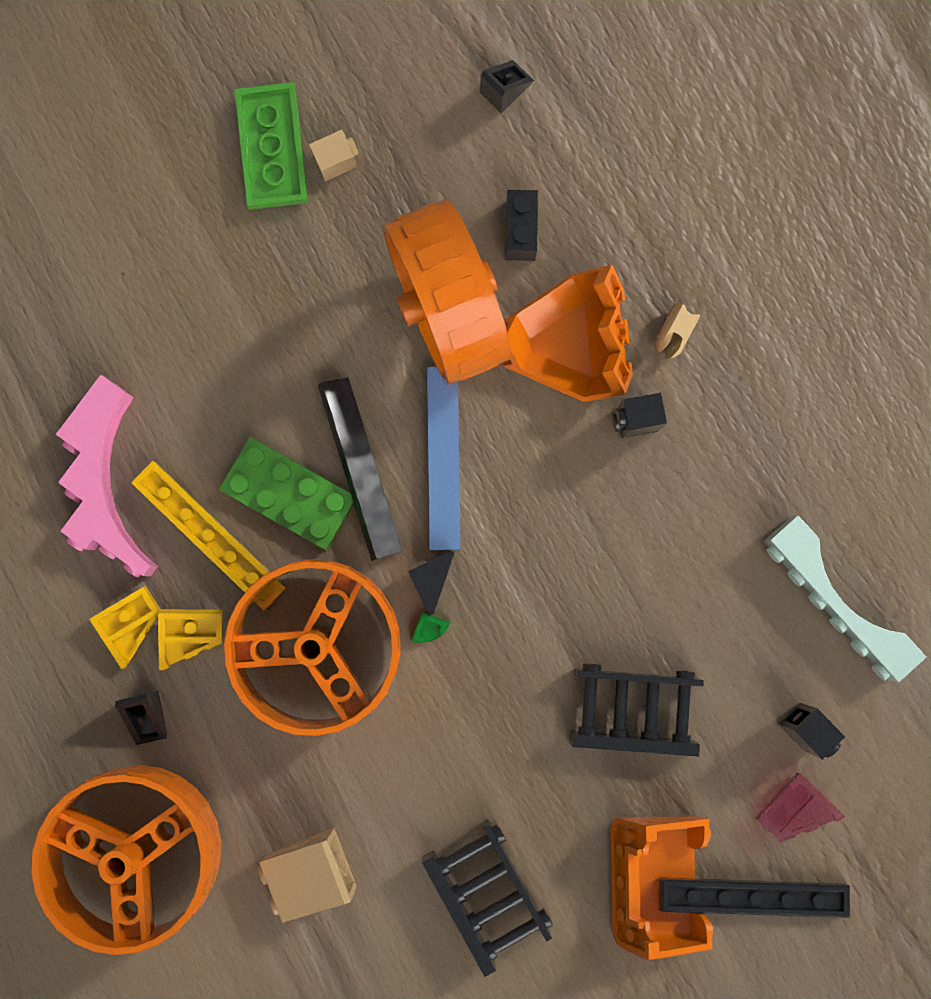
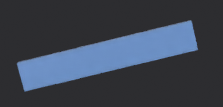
[427,367,460,550]

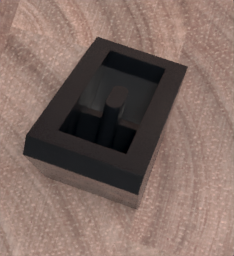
[480,60,534,113]
[408,552,454,613]
[115,691,167,745]

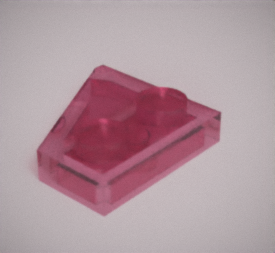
[755,772,845,842]

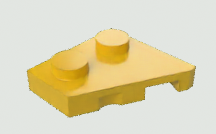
[89,585,160,670]
[158,609,223,670]

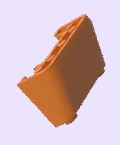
[610,816,713,960]

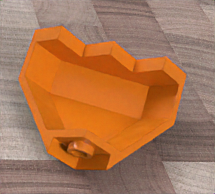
[503,264,633,402]

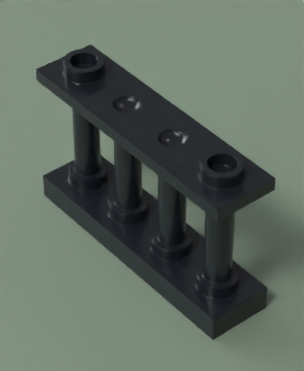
[570,663,704,757]
[422,819,553,977]

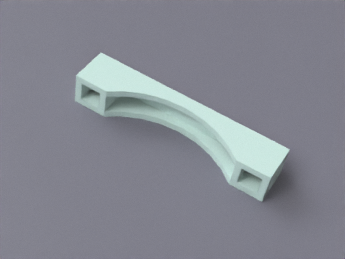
[763,515,926,682]

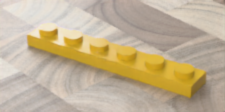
[131,461,287,611]

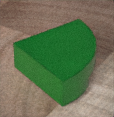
[411,612,451,643]

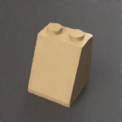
[258,827,357,923]

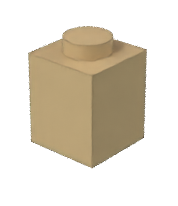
[309,130,359,182]

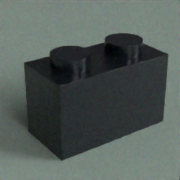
[505,190,538,261]
[612,392,667,438]
[778,703,845,760]

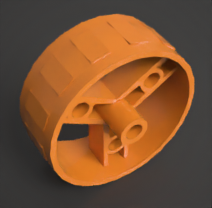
[382,199,511,385]
[224,559,401,736]
[31,765,221,955]

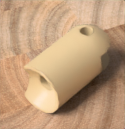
[654,303,700,359]

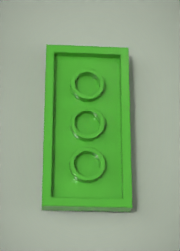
[235,82,309,210]
[219,437,354,551]

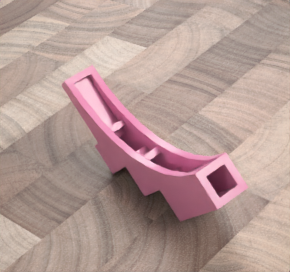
[56,375,158,578]

